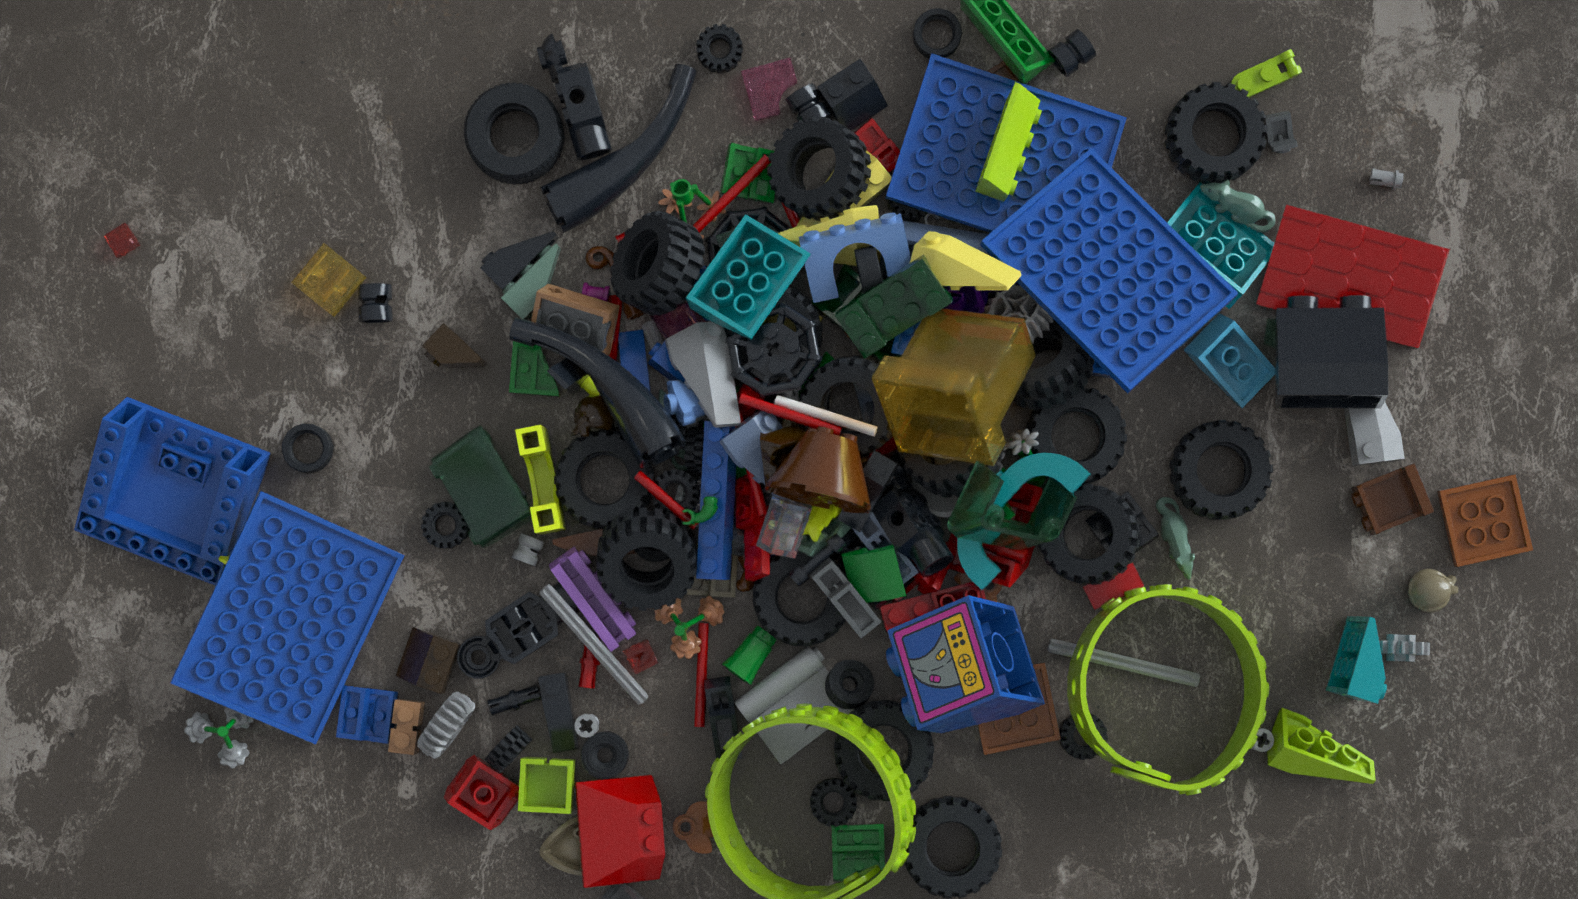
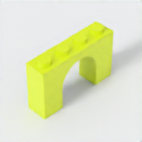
[515,425,566,535]

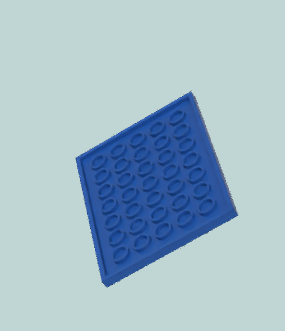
[885,54,1127,233]
[980,148,1238,393]
[170,491,405,744]

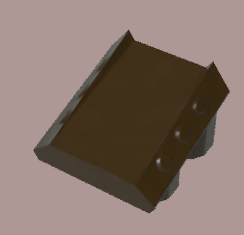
[760,424,805,493]

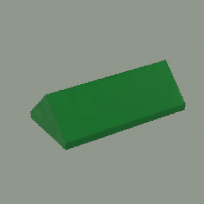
[960,0,1055,84]

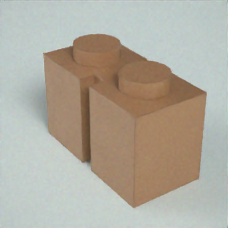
[388,699,425,755]

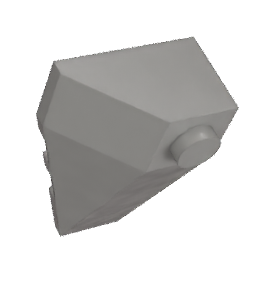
[665,322,741,428]
[1344,402,1405,466]

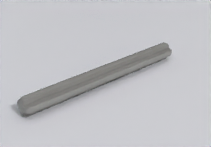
[540,584,648,705]
[1048,639,1200,687]

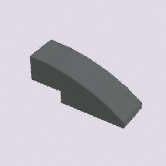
[809,557,881,638]

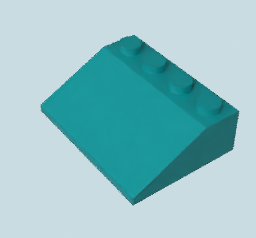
[1167,182,1274,309]
[686,214,811,339]
[1326,616,1387,704]

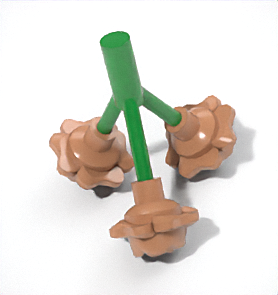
[653,596,725,659]

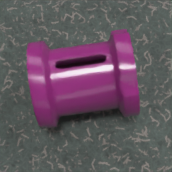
[582,282,610,302]

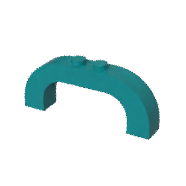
[957,453,1091,590]

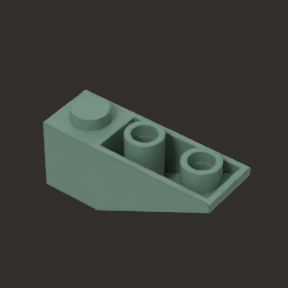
[501,243,561,321]

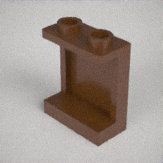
[1351,463,1434,535]

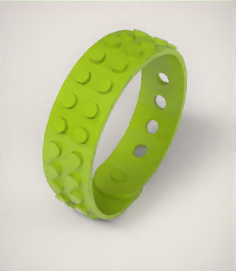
[1067,585,1269,795]
[705,703,916,899]

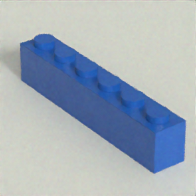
[696,421,736,580]

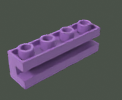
[549,547,636,652]

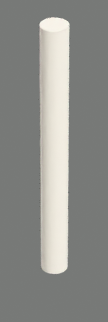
[774,395,878,437]

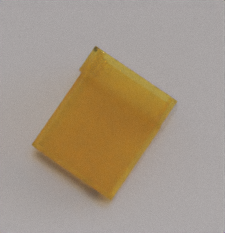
[872,309,1036,466]

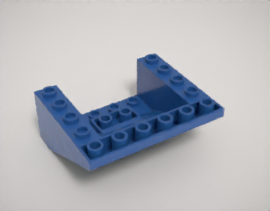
[74,397,271,586]

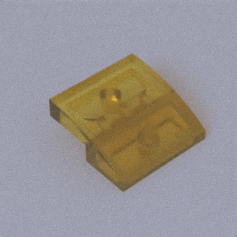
[291,243,366,317]

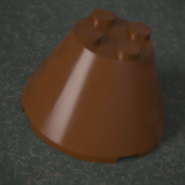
[765,426,871,514]

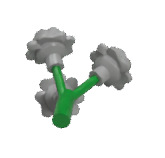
[184,707,254,769]

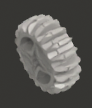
[983,283,1053,348]
[417,692,475,759]

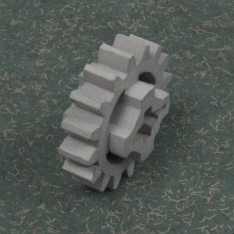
[1379,634,1430,662]

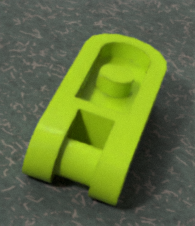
[1231,49,1303,98]

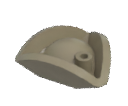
[539,816,582,876]

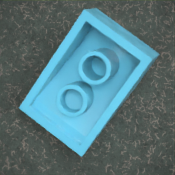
[1184,313,1275,408]

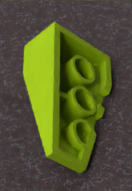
[1267,708,1376,784]

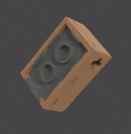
[531,284,620,355]

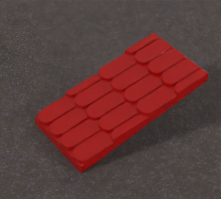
[1256,205,1450,348]

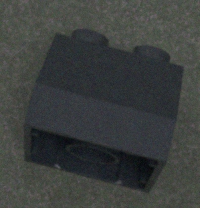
[1275,295,1388,409]

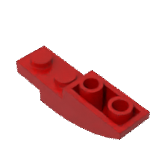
[735,475,777,582]
[879,581,987,632]

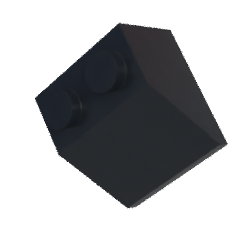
[817,58,888,131]

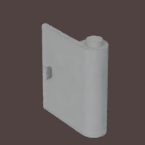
[734,646,856,765]

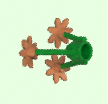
[658,179,726,239]

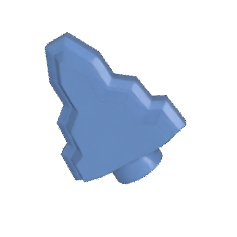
[663,380,705,426]

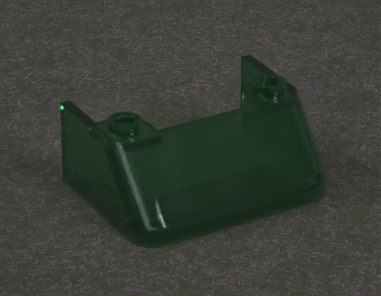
[947,461,1077,550]

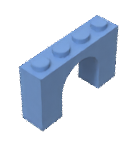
[799,213,911,303]

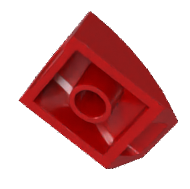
[444,755,519,830]

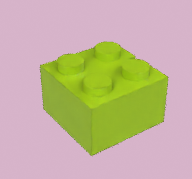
[518,757,576,814]

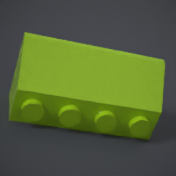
[975,82,1042,202]

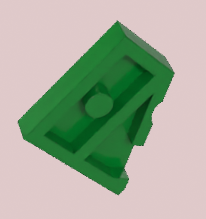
[509,341,560,397]

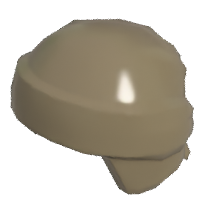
[1407,569,1459,613]

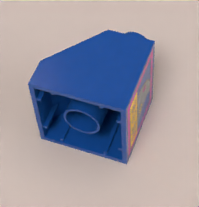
[886,595,1045,733]

